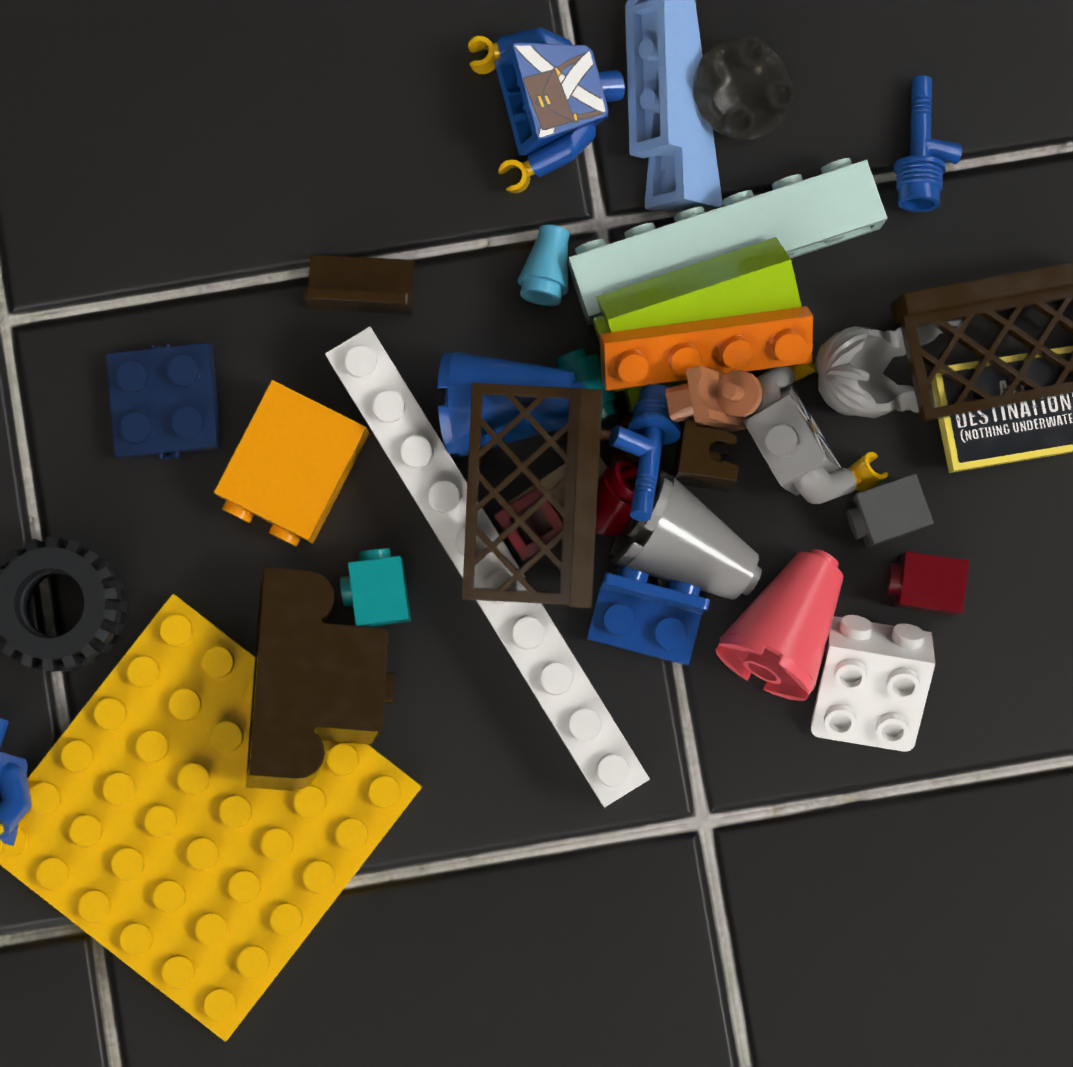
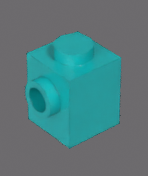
[340,548,411,627]

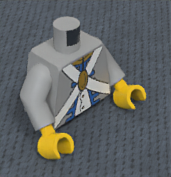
[744,363,888,504]

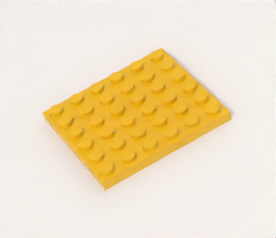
[0,594,423,1042]

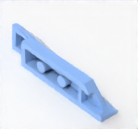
[625,0,723,211]

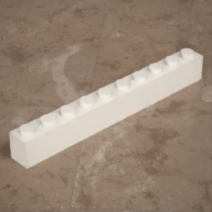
[325,327,650,808]

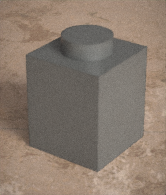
[846,474,934,548]

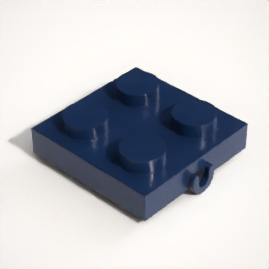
[106,343,222,460]

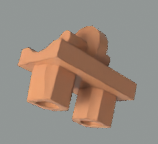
[665,366,762,432]

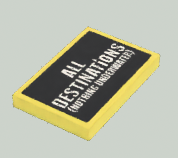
[931,346,1073,473]

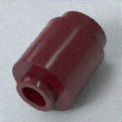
[596,460,638,537]

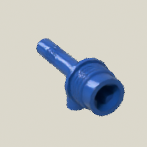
[894,75,962,212]
[609,384,681,521]

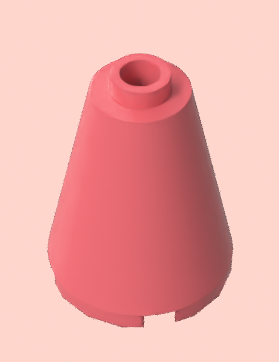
[716,549,844,701]

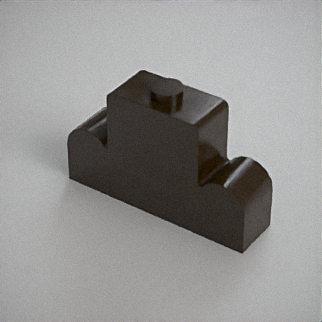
[245,567,395,791]

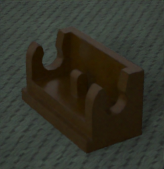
[673,419,739,492]

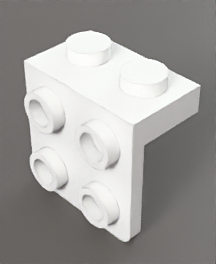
[811,615,935,752]

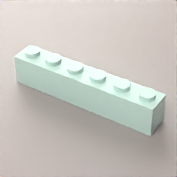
[568,158,887,325]

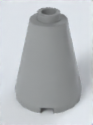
[610,470,762,600]

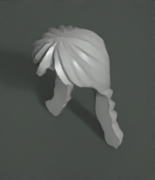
[815,319,962,418]

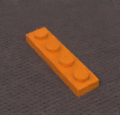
[600,306,813,391]

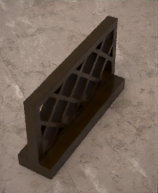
[890,262,1073,423]
[462,383,603,608]

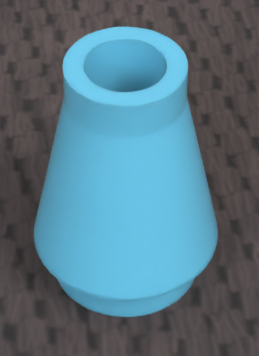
[517,225,570,306]

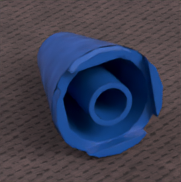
[438,352,586,457]

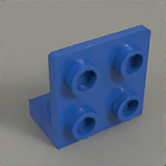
[586,566,710,666]

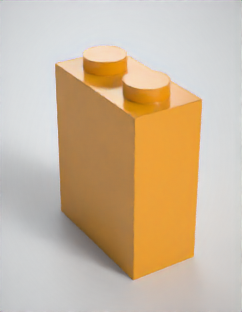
[214,380,370,547]

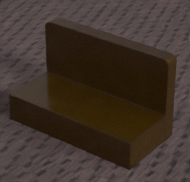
[304,255,415,315]

